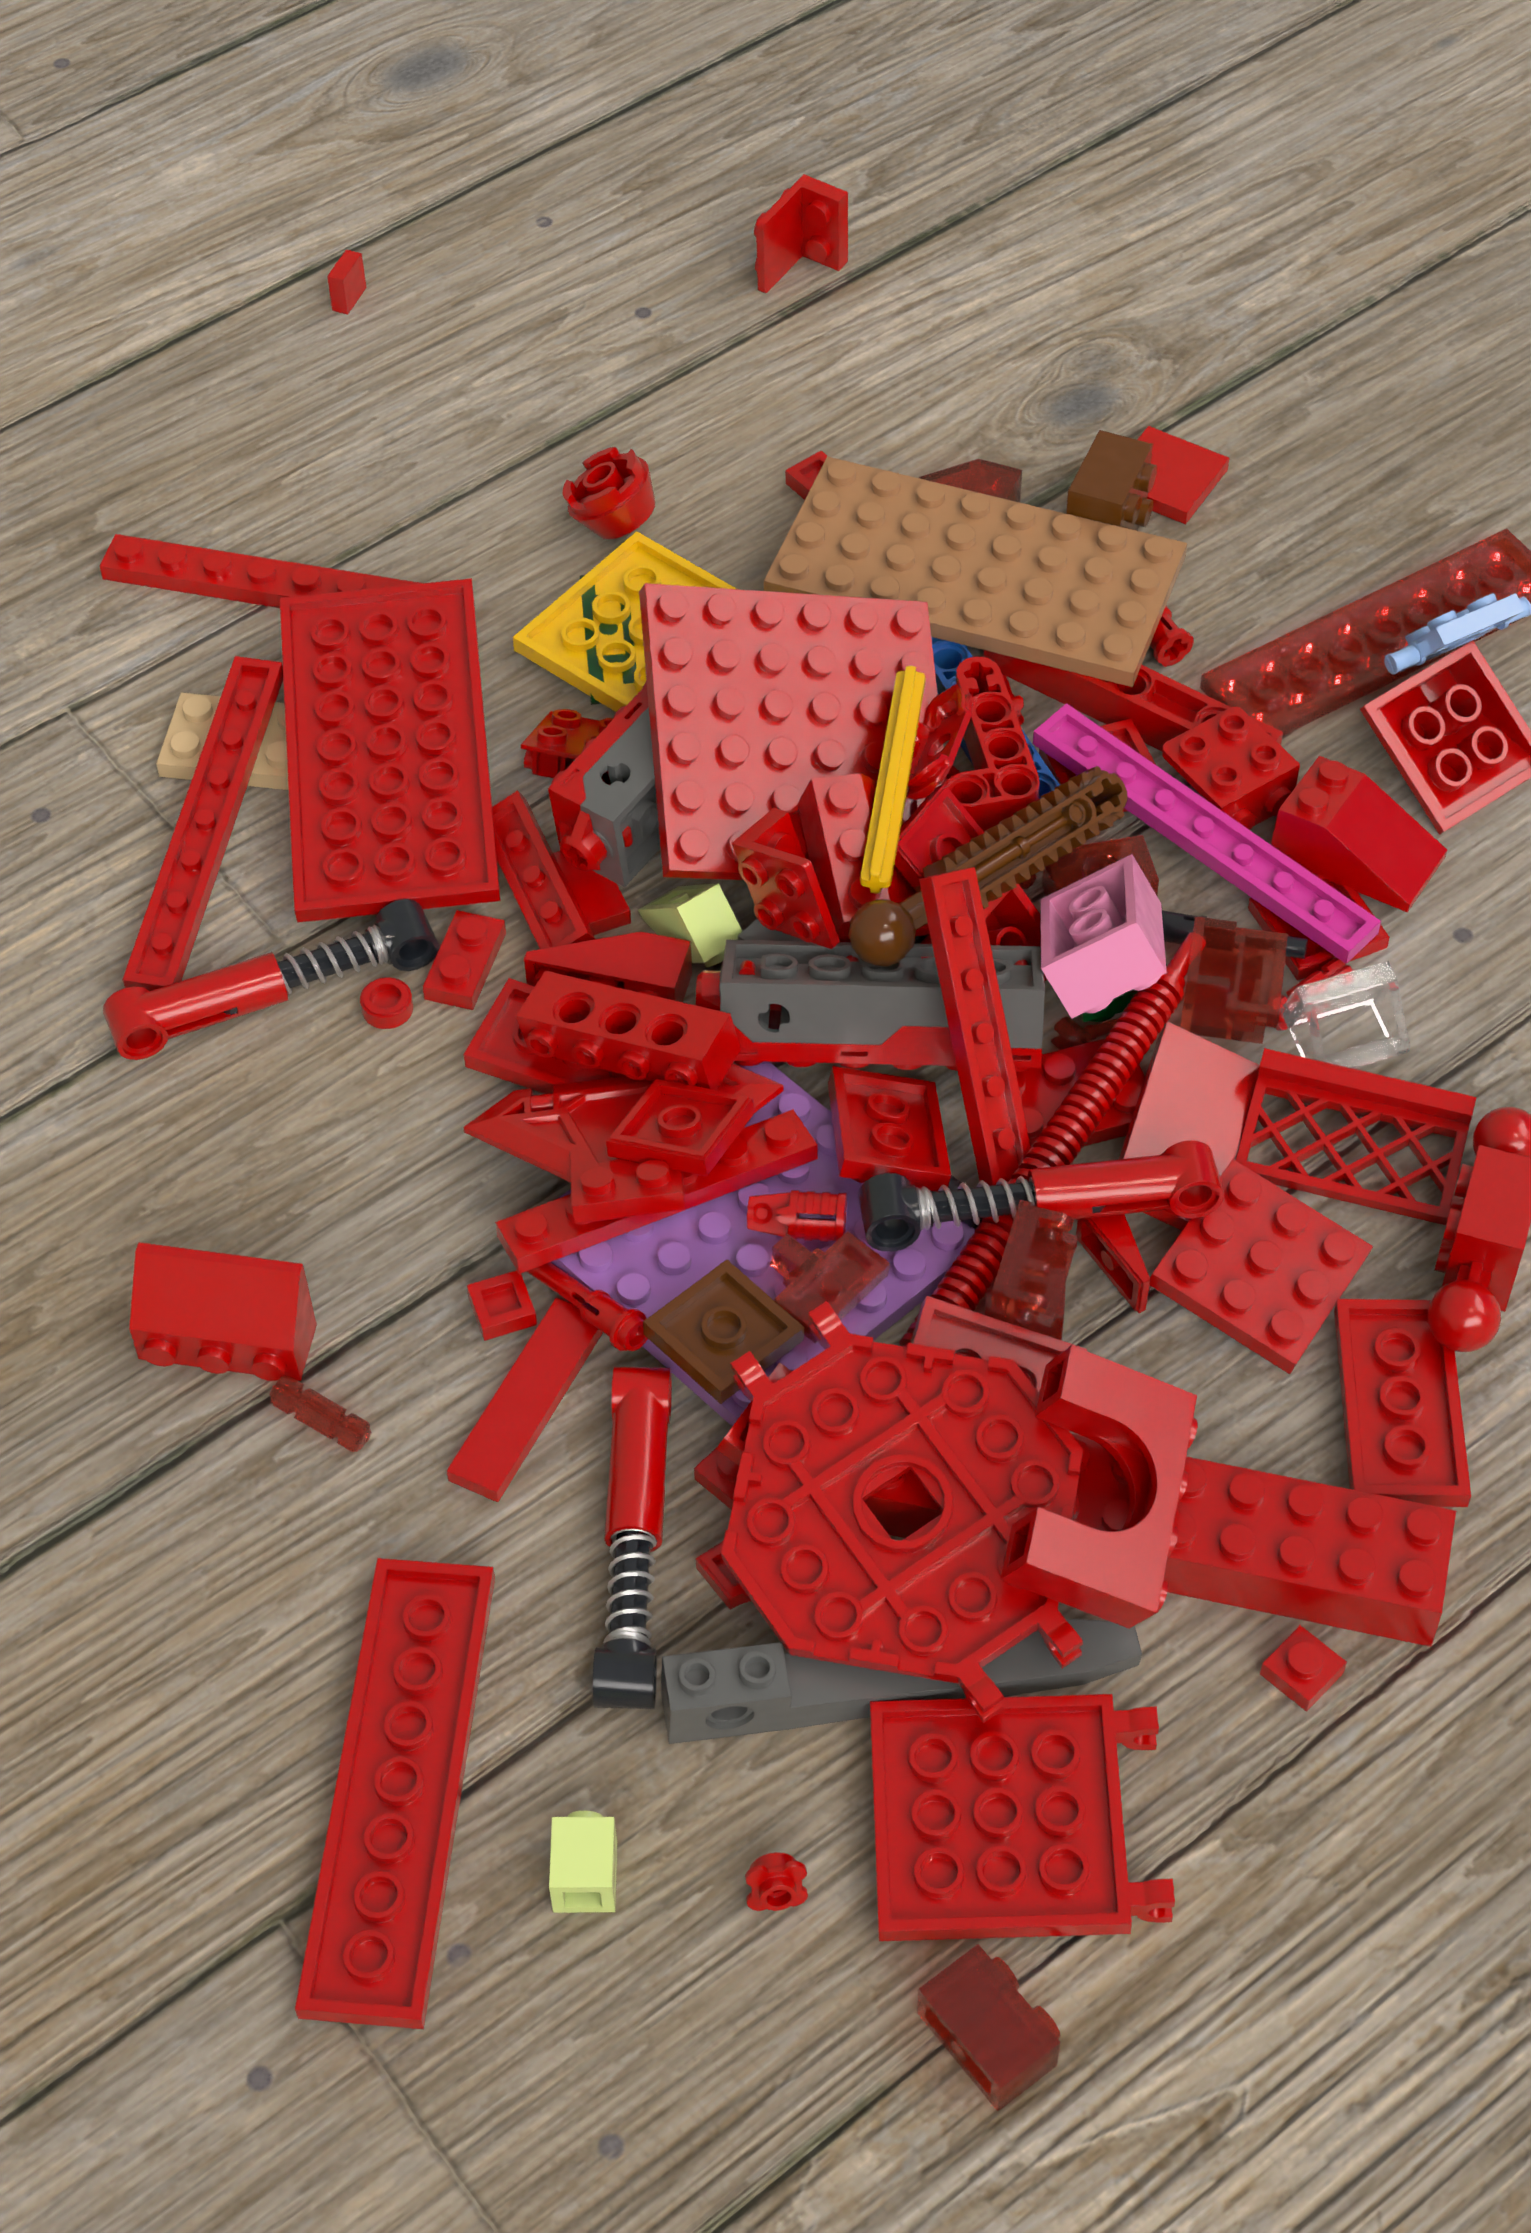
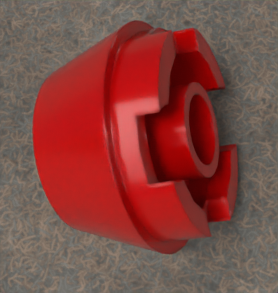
[562,447,656,540]

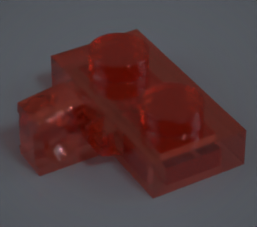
[770,1231,890,1344]

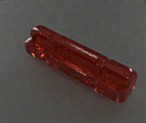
[269,1376,372,1452]

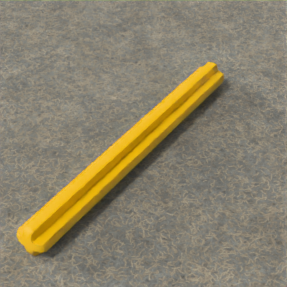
[860,666,926,894]

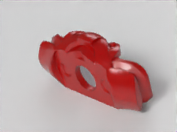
[906,684,972,799]

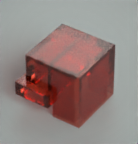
[1180,916,1288,1044]

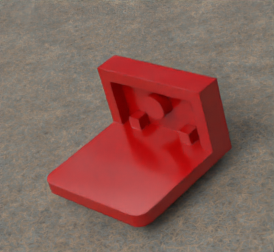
[1162,707,1300,830]

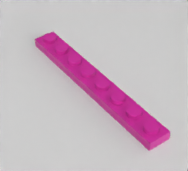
[1033,703,1381,964]

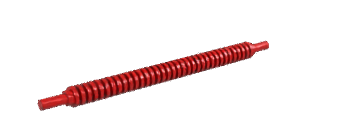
[899,932,1206,1347]

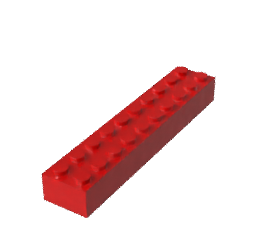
[864,1433,1456,1647]

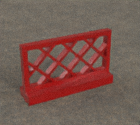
[1236,1048,1477,1225]

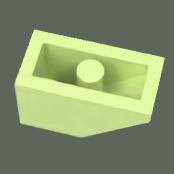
[638,883,742,967]

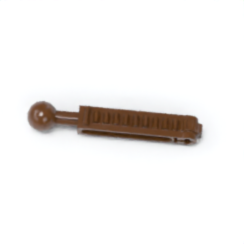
[848,766,1127,966]

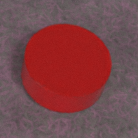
[360,977,413,1029]

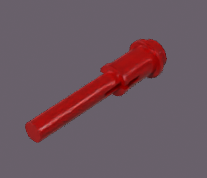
[526,1262,648,1351]

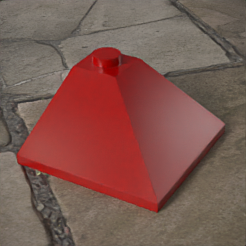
[1360,640,1531,835]

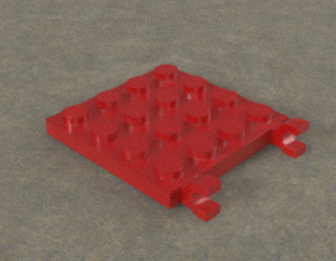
[870,1694,1175,1941]

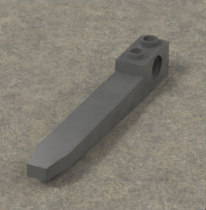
[660,1619,1142,1744]

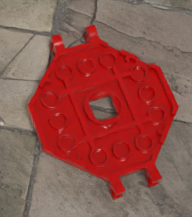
[721,1301,1083,1723]

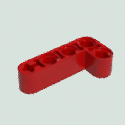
[945,657,1040,832]

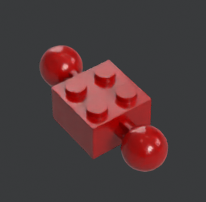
[1427,1107,1531,1352]

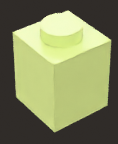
[549,1810,617,1913]

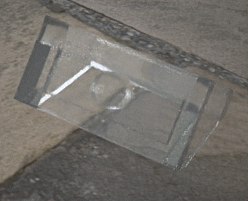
[1280,961,1410,1069]

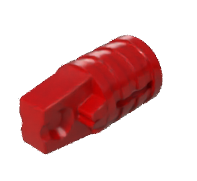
[747,1190,847,1243]

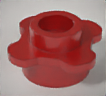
[745,1852,808,1911]

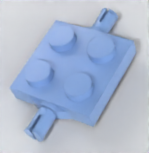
[1384,593,1531,674]

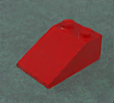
[1271,756,1447,913]

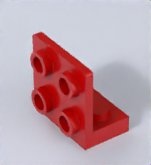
[754,174,848,293]
[732,808,840,949]

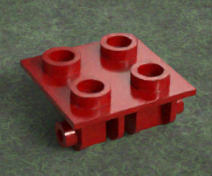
[521,709,613,778]

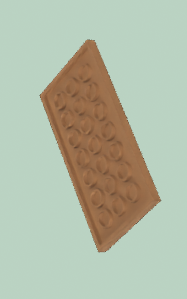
[764,456,1187,687]

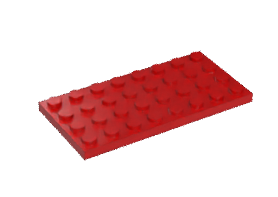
[280,578,501,923]

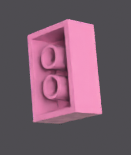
[1041,854,1167,1019]

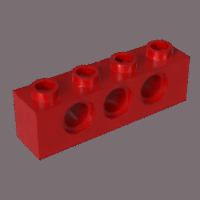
[516,971,741,1090]

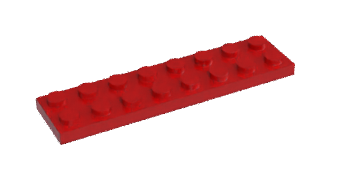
[295,1558,495,2030]

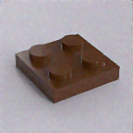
[643,1259,804,1404]

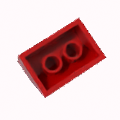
[797,773,929,942]
[129,1242,317,1381]

